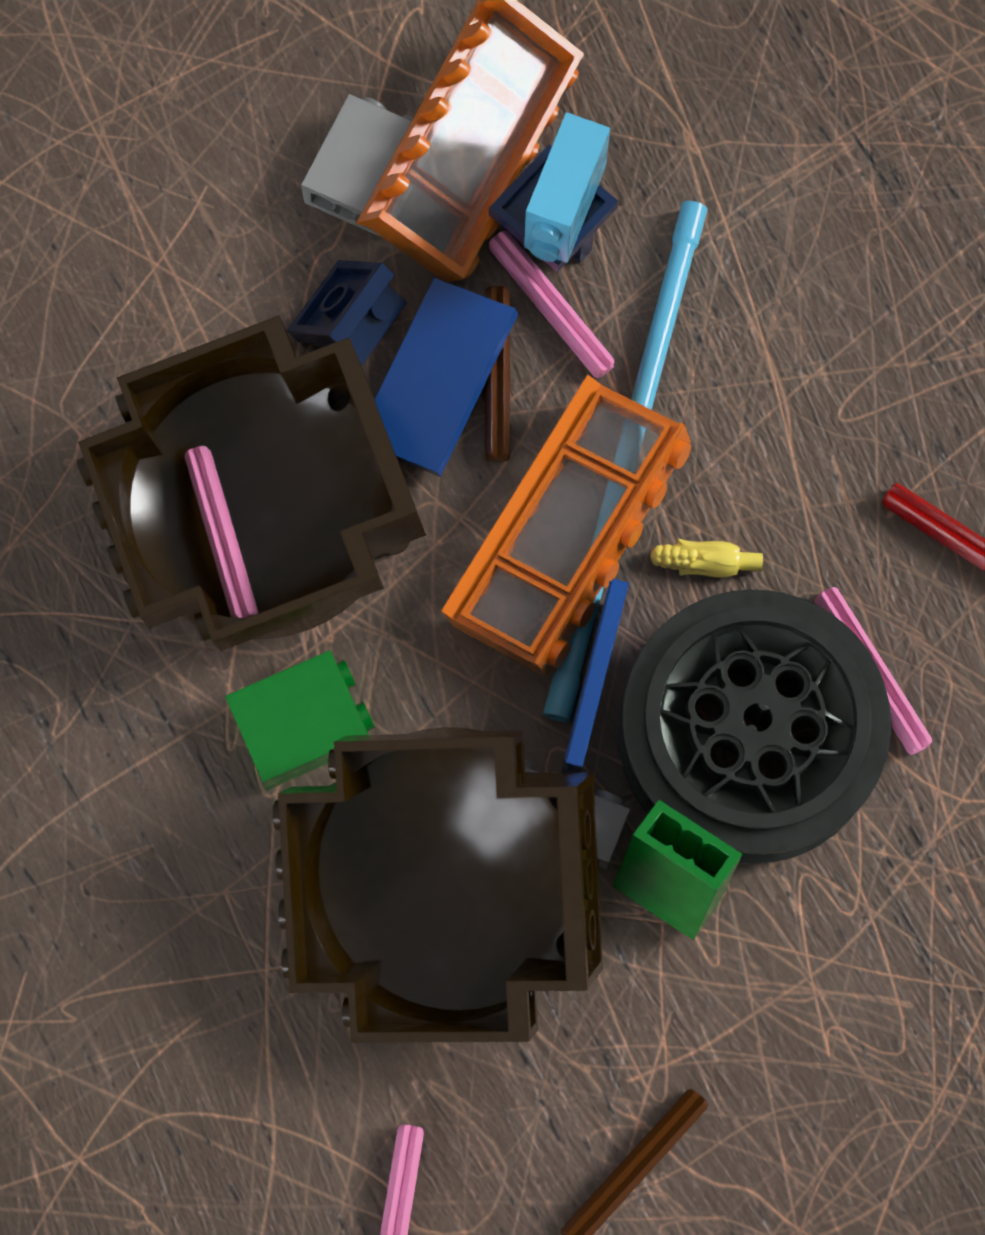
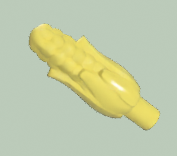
[650,539,763,578]

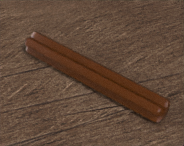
[485,286,510,462]
[561,1089,708,1235]

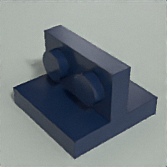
[489,144,618,272]
[287,260,407,366]

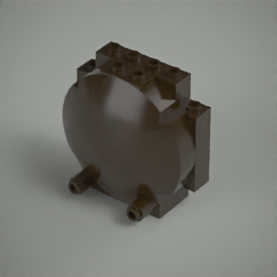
[77,315,426,651]
[272,727,603,1043]

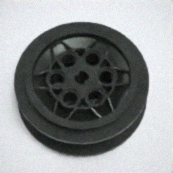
[618,589,891,864]

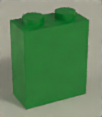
[225,650,375,791]
[612,800,743,940]

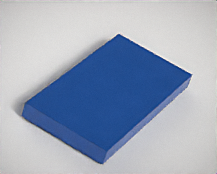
[375,278,518,477]
[562,579,629,773]

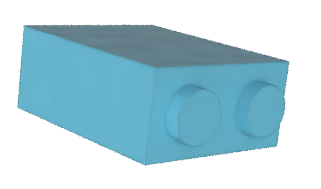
[524,112,611,263]

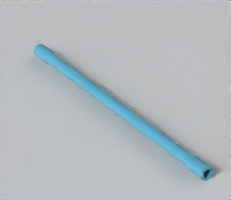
[543,201,708,723]

